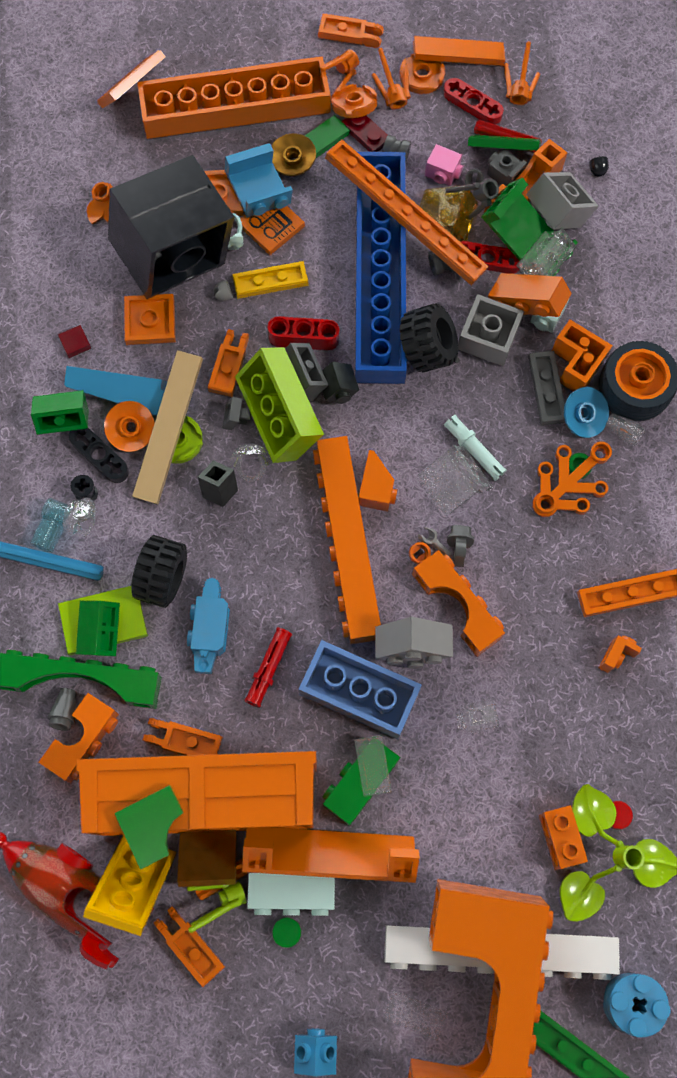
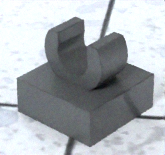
[222,397,251,430]

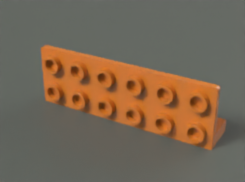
[242,827,419,883]

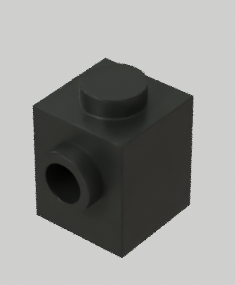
[322,362,359,404]
[198,460,238,507]

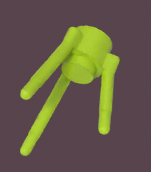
[187,881,247,933]

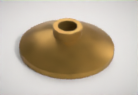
[272,133,316,176]

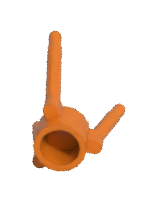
[504,41,540,105]
[372,47,411,110]
[321,49,359,98]

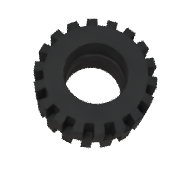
[400,303,458,373]
[131,535,187,608]

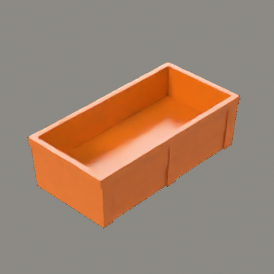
[76,751,317,836]

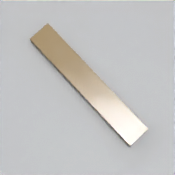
[132,350,203,504]

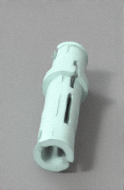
[444,415,507,481]

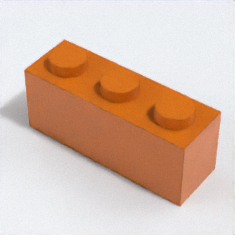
[488,273,572,317]

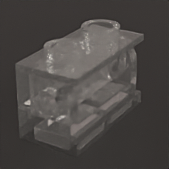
[516,228,577,276]

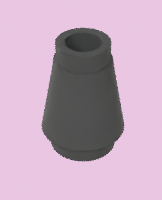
[47,688,77,731]

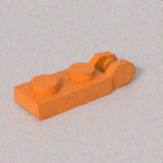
[318,13,384,48]
[208,329,249,397]
[142,718,223,756]
[153,906,226,987]

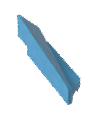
[64,366,167,415]

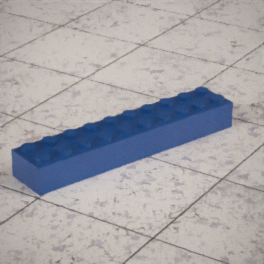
[355,152,407,384]

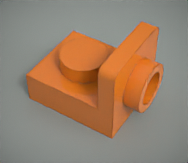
[598,635,642,673]

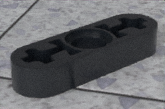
[69,428,129,483]

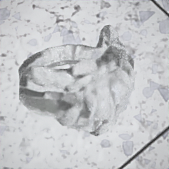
[230,443,272,482]
[63,497,96,537]

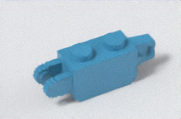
[187,577,230,674]

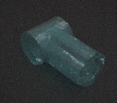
[31,498,76,553]

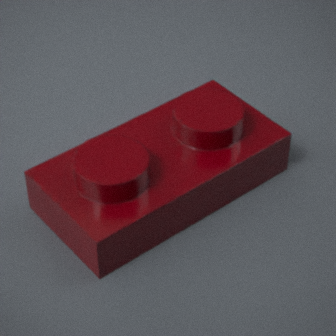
[342,115,388,152]

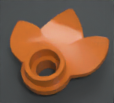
[87,182,113,224]

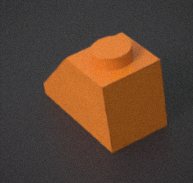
[358,450,398,512]

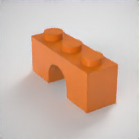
[38,693,119,784]

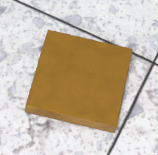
[177,830,237,887]

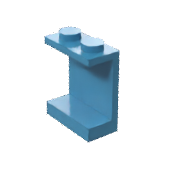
[225,143,293,217]

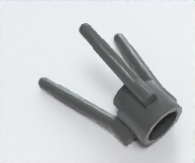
[445,179,499,220]

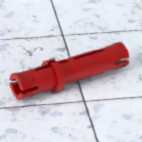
[244,627,292,708]

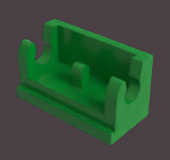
[76,601,120,656]

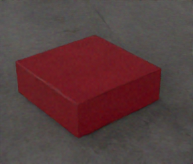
[58,325,92,358]

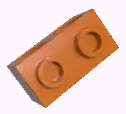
[539,805,588,870]

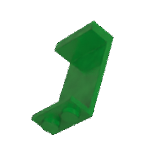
[481,178,578,276]

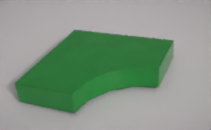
[114,785,184,870]

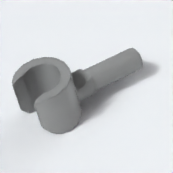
[418,527,451,556]

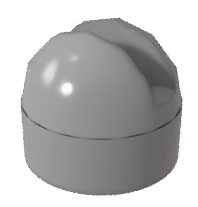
[213,280,233,301]

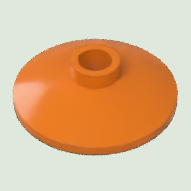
[104,401,155,452]

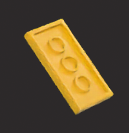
[83,835,176,936]

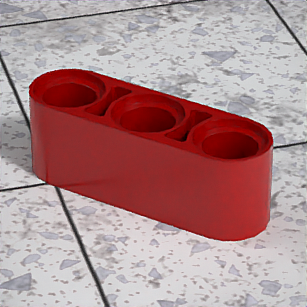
[267,316,340,351]

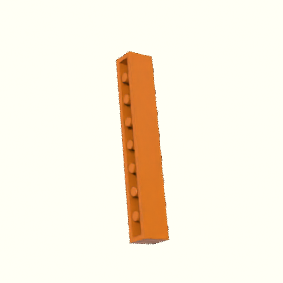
[313,436,381,645]

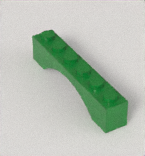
[0,650,162,709]

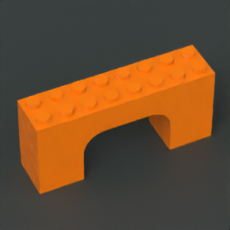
[408,879,553,1078]

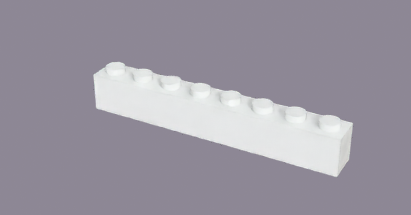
[384,926,620,980]

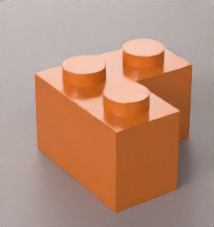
[552,320,613,391]

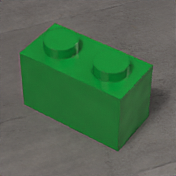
[31,390,89,435]

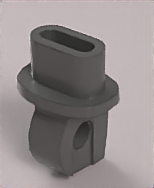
[447,525,474,567]

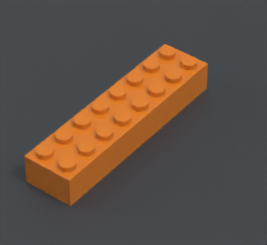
[137,56,331,139]

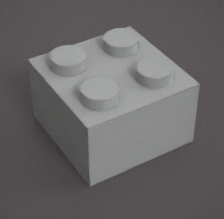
[526,172,599,230]
[458,294,524,366]
[375,617,453,669]

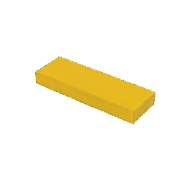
[232,261,309,299]

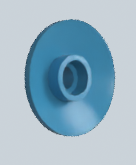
[564,387,609,438]

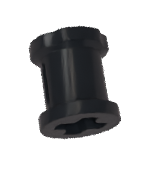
[70,475,98,505]

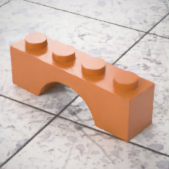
[484,139,568,213]
[412,550,505,657]

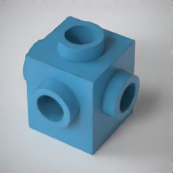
[294,1028,337,1076]

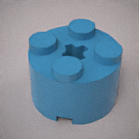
[603,973,671,1037]

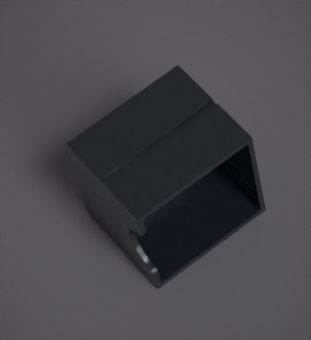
[108,155,234,299]

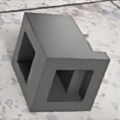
[487,149,527,186]

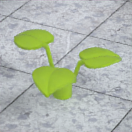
[560,784,677,921]

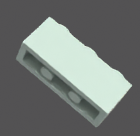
[248,873,335,916]

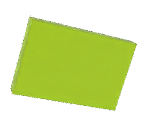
[58,586,148,656]

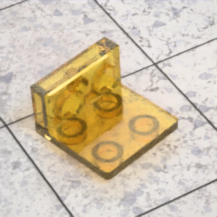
[420,185,478,242]

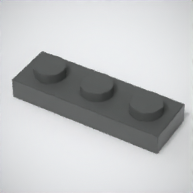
[528,351,566,426]

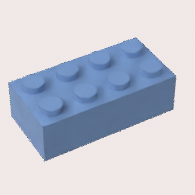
[299,640,422,740]

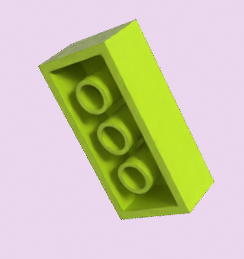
[235,347,324,463]

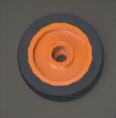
[598,341,677,422]

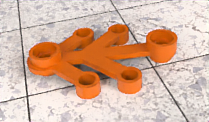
[532,441,612,517]

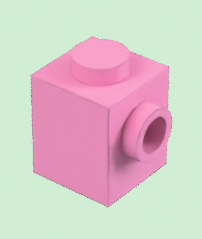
[425,144,463,186]

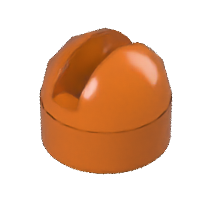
[409,542,431,564]

